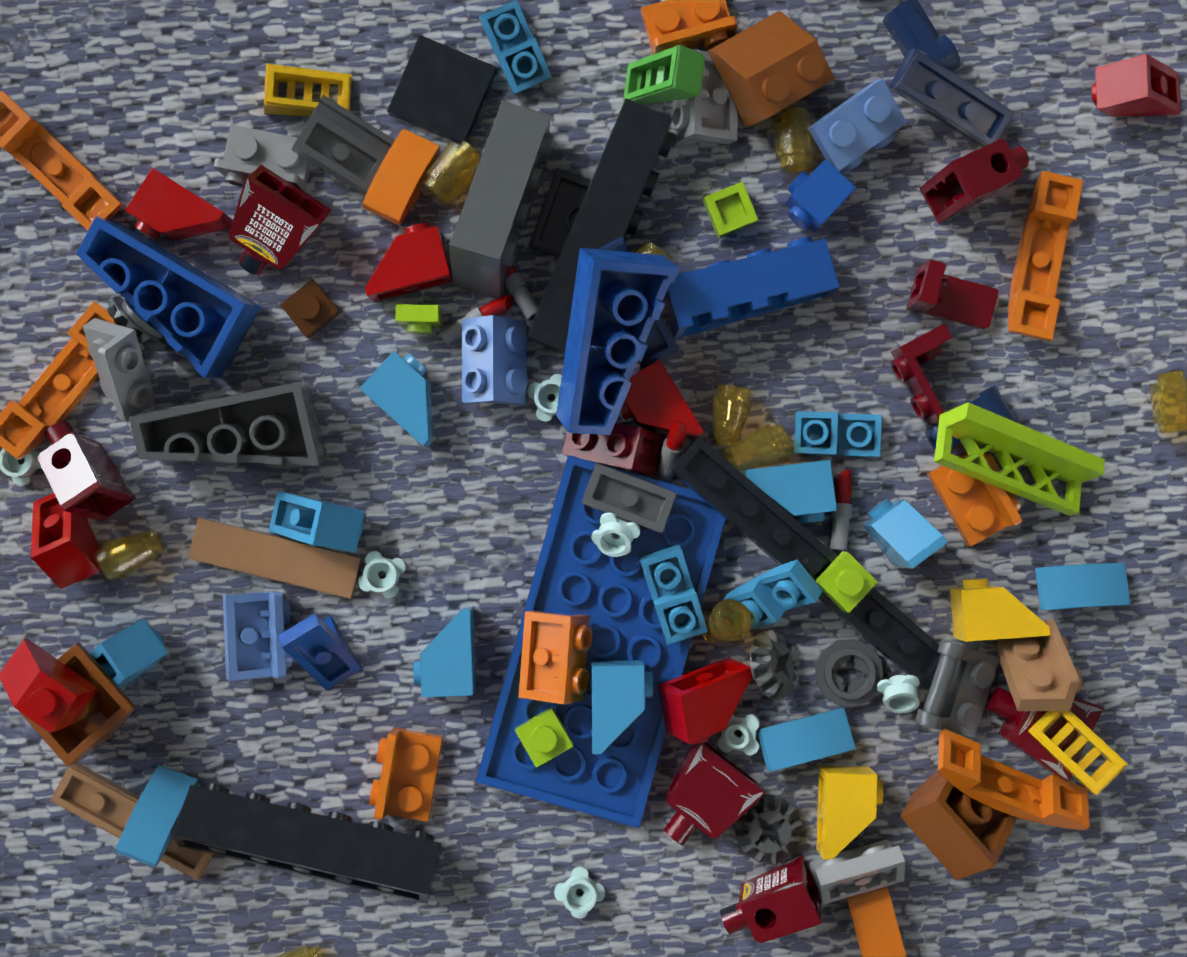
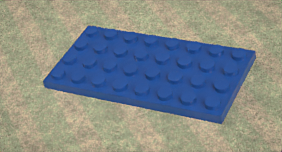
[475,455,725,828]

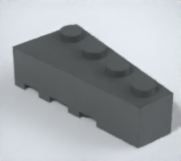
[449,101,556,298]
[129,381,327,466]

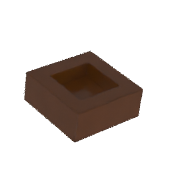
[280,279,341,339]

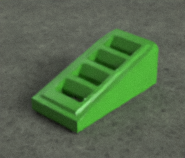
[623,45,705,105]

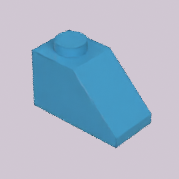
[359,351,433,448]
[741,460,837,523]
[268,490,365,552]
[863,498,948,569]
[413,606,477,697]
[90,619,168,689]
[592,660,653,754]

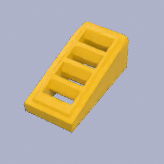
[264,63,352,116]
[1028,711,1128,795]

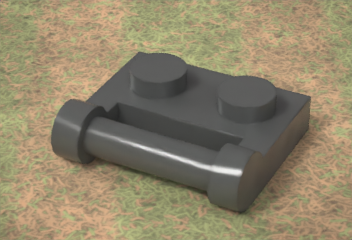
[915,639,1000,738]

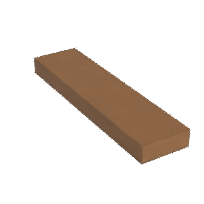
[188,518,363,599]
[50,762,214,881]

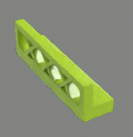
[934,402,1105,516]

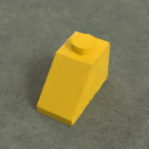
[950,578,1051,642]
[816,765,884,860]

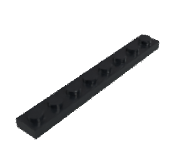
[669,436,941,689]

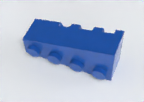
[76,216,261,379]
[663,236,840,340]
[556,248,680,435]

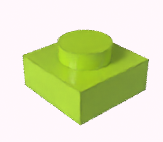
[703,181,758,239]
[395,304,443,335]
[815,551,878,613]
[515,706,574,768]

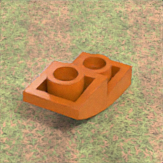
[362,128,440,226]
[847,886,907,957]

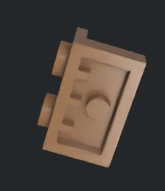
[996,620,1082,711]

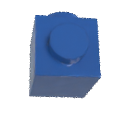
[785,159,856,233]

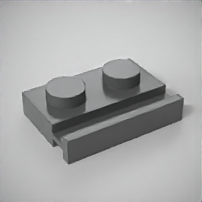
[292,95,395,196]

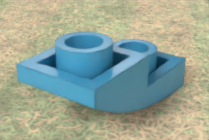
[479,0,552,95]
[794,411,882,457]
[639,544,708,645]
[723,559,823,630]
[1035,563,1131,611]
[757,707,856,772]
[115,765,198,868]

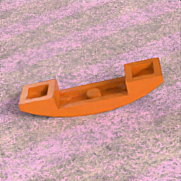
[0,91,124,231]
[1008,171,1084,342]
[0,301,115,460]
[938,729,1090,830]

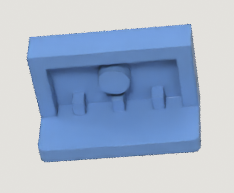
[807,78,907,174]
[462,315,528,405]
[223,591,292,681]

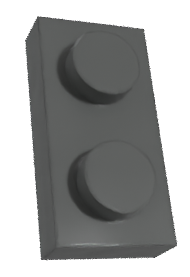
[581,463,677,533]

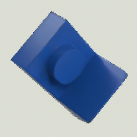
[278,613,362,691]

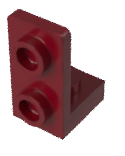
[906,259,999,330]
[890,323,953,425]
[562,423,665,477]

